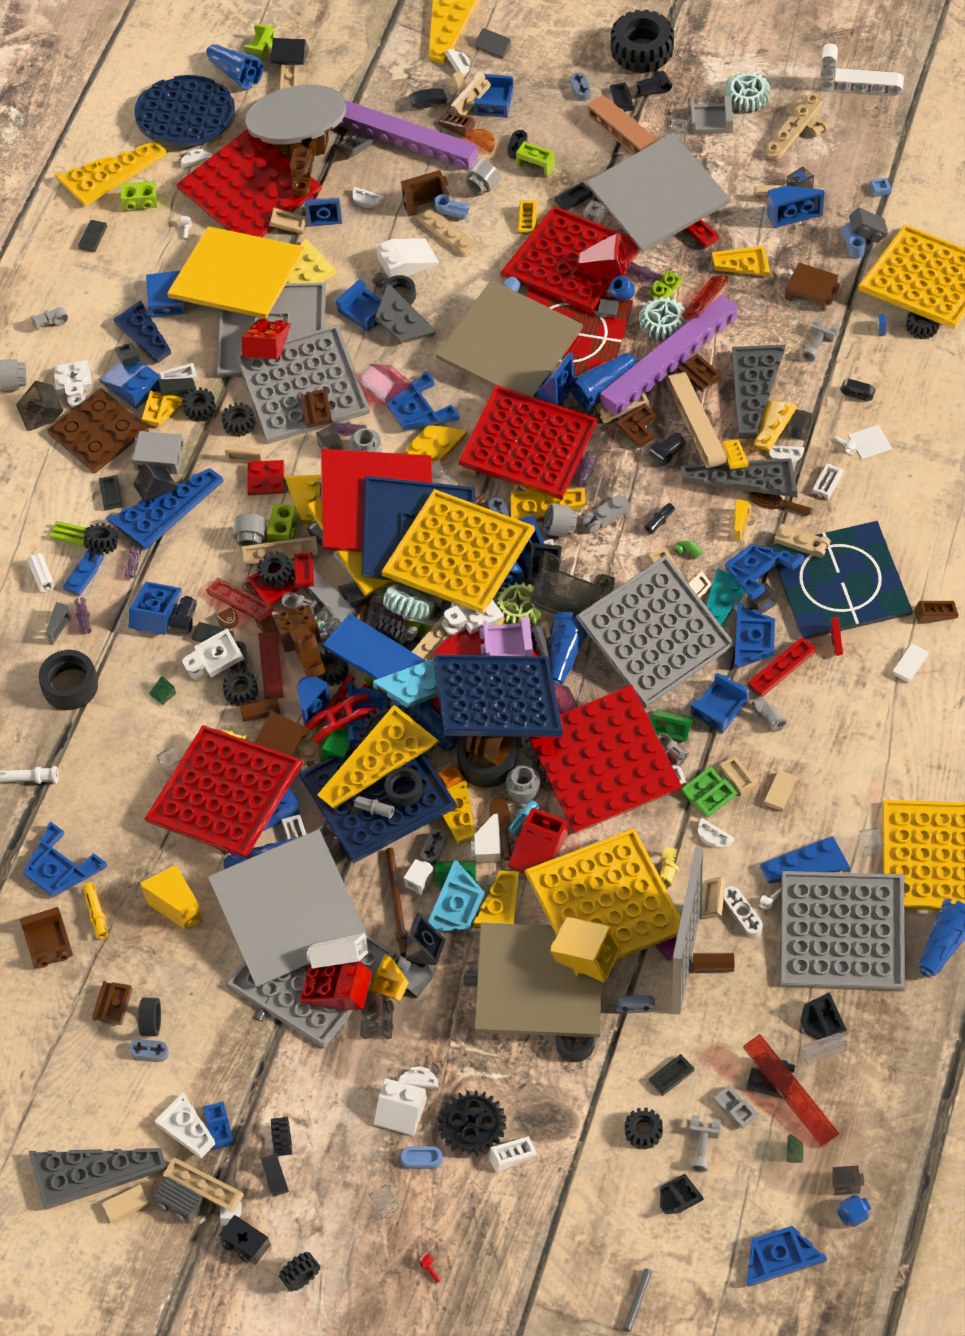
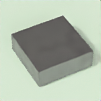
[598,299,618,319]

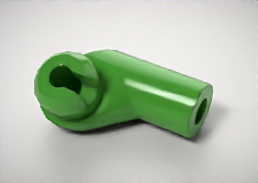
[674,541,703,558]

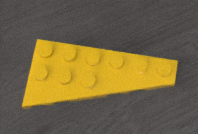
[429,0,478,65]
[55,141,167,207]
[317,705,440,809]

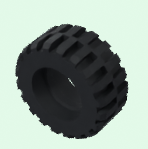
[610,9,674,73]

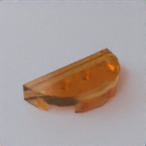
[466,129,495,153]

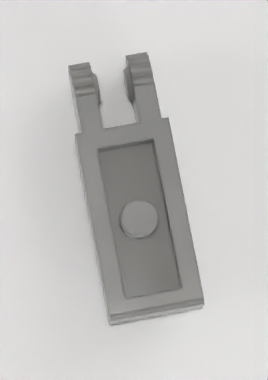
[580,493,631,533]

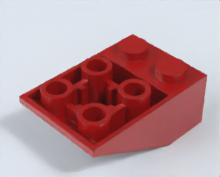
[242,319,291,360]
[508,807,569,873]
[300,961,372,1011]

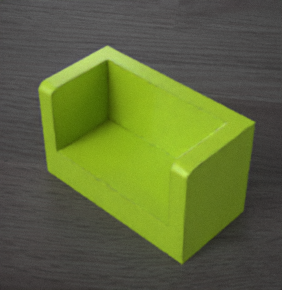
[244,23,275,62]
[516,141,555,177]

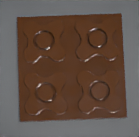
[47,388,149,473]

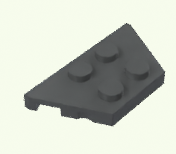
[375,284,437,343]

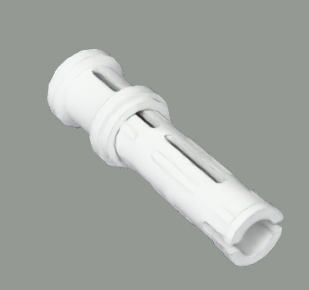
[0,766,59,784]

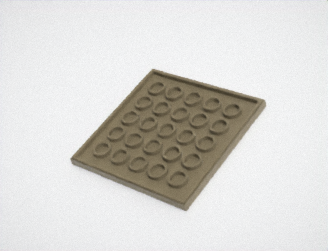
[436,280,583,397]
[475,923,601,1038]

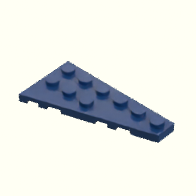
[106,468,224,550]

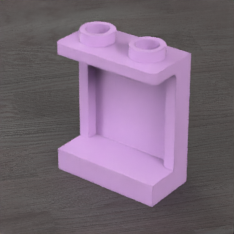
[479,616,533,656]

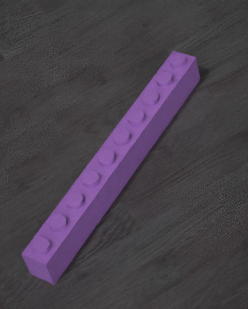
[337,100,478,170]
[600,295,738,416]

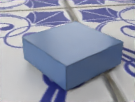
[870,178,892,197]

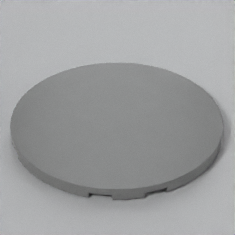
[246,85,346,144]

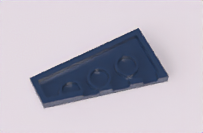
[113,300,171,363]

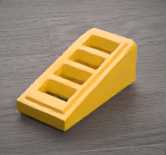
[518,200,538,234]
[721,440,748,469]
[734,499,750,542]

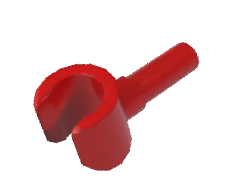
[420,1253,441,1283]

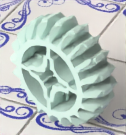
[725,71,771,113]
[639,296,687,341]
[383,586,434,620]

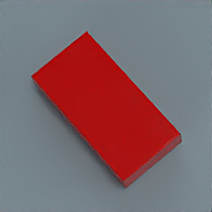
[294,552,315,588]

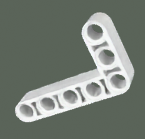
[820,44,904,96]

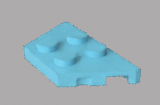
[373,659,438,708]
[428,860,485,932]

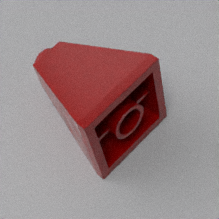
[576,233,627,281]

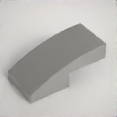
[713,1085,759,1129]

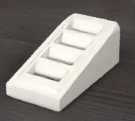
[488,1136,537,1172]

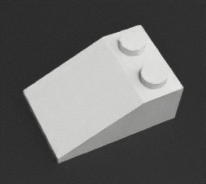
[376,238,439,278]

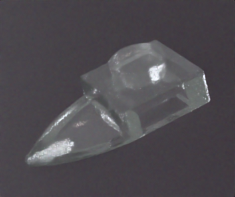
[315,605,341,635]

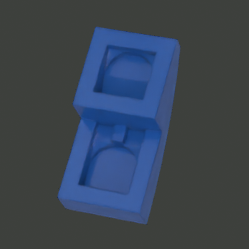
[203,1101,234,1150]

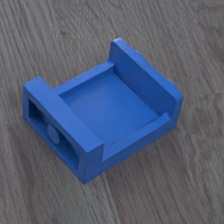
[474,74,514,118]
[146,271,185,318]
[336,279,382,332]
[690,673,749,733]

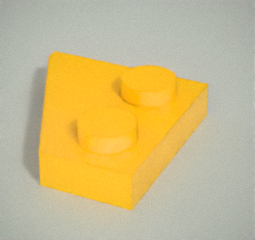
[142,391,183,427]
[368,954,409,1001]

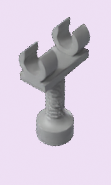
[802,318,839,362]
[690,1115,721,1173]

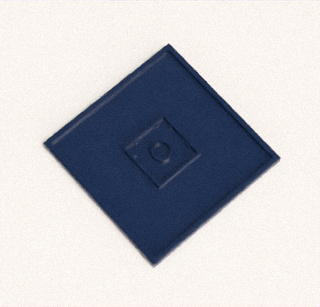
[361,476,475,581]

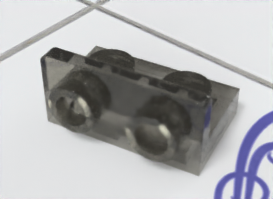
[360,994,394,1039]

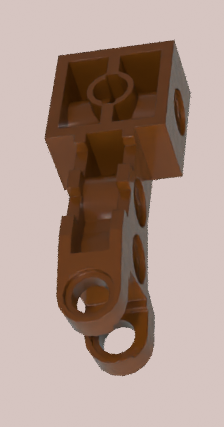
[290,129,329,197]
[273,604,325,677]

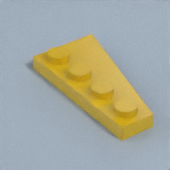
[511,488,585,520]

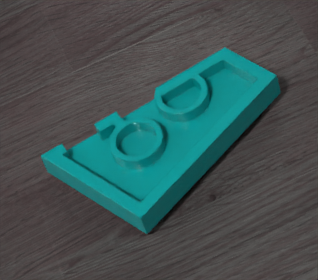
[706,568,746,626]

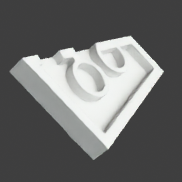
[155,1092,215,1158]

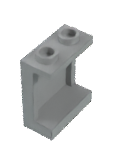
[687,96,733,135]
[131,431,185,474]

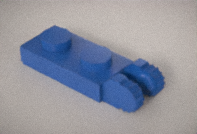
[63,550,105,596]

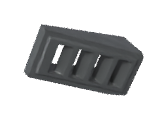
[46,602,72,645]
[530,626,549,658]

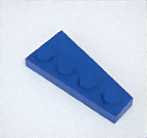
[760,836,851,884]

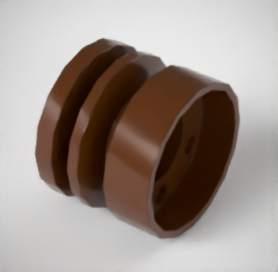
[466,736,514,765]

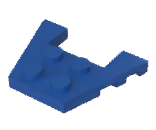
[387,371,460,430]
[725,544,805,600]
[23,821,107,897]

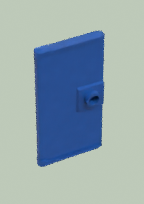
[322,614,426,680]

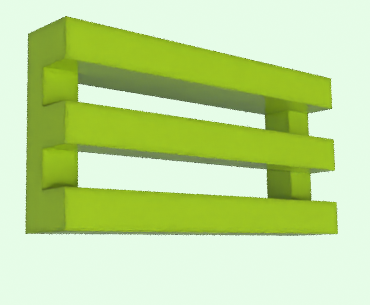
[50,521,86,547]

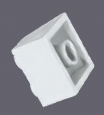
[471,814,501,863]
[374,1078,427,1137]

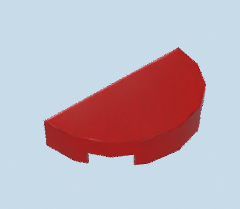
[830,617,843,656]

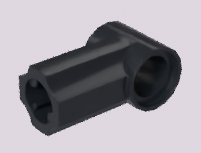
[636,71,673,96]
[648,432,686,466]
[170,596,197,633]

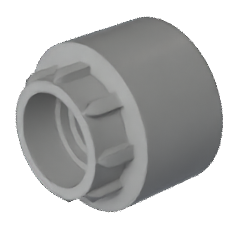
[466,159,501,194]
[0,359,26,390]
[350,428,382,452]
[543,503,577,538]
[233,514,266,547]
[506,765,541,804]

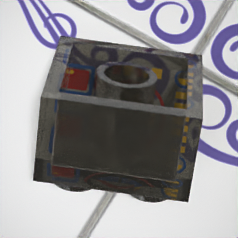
[16,380,64,431]

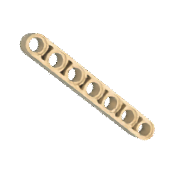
[666,372,726,468]

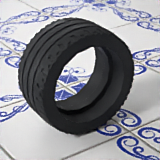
[39,649,98,710]
[457,736,516,788]

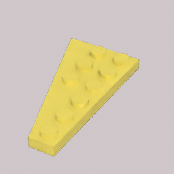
[287,239,336,283]

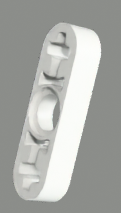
[723,886,763,938]

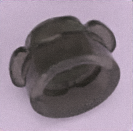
[372,273,388,288]

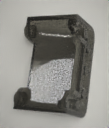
[530,551,615,618]

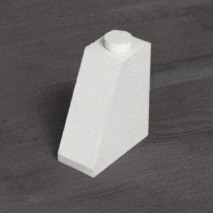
[307,933,369,968]

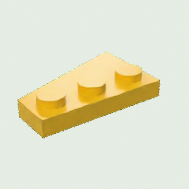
[712,246,770,277]
[754,400,797,451]
[284,475,321,524]
[442,780,476,846]
[473,871,519,927]

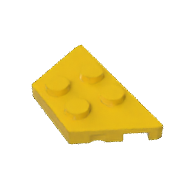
[405,425,467,472]

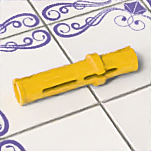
[82,883,109,939]

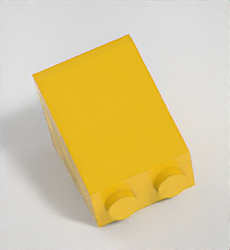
[140,865,202,929]
[550,917,621,983]

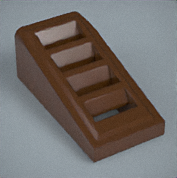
[438,111,475,137]
[914,601,959,624]

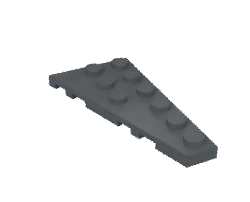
[732,344,786,437]
[681,458,797,497]
[29,1148,167,1210]

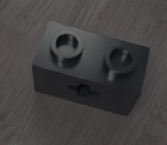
[219,1214,271,1265]

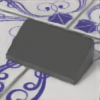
[475,28,511,58]

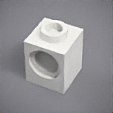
[404,859,434,895]

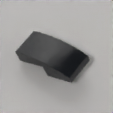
[408,88,447,108]
[338,582,369,608]

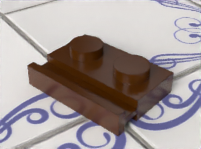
[678,354,722,392]
[301,389,333,428]
[92,981,133,1025]

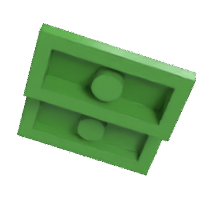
[680,766,738,817]

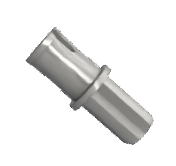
[354,796,394,819]

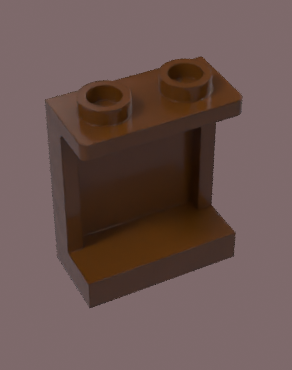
[401,170,449,217]
[785,263,840,311]
[254,711,309,756]
[19,907,74,968]

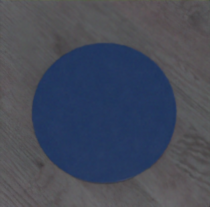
[134,75,235,147]

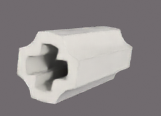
[27,553,55,592]

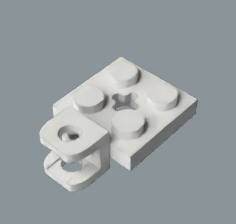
[53,360,93,408]
[442,600,504,635]
[182,628,244,680]

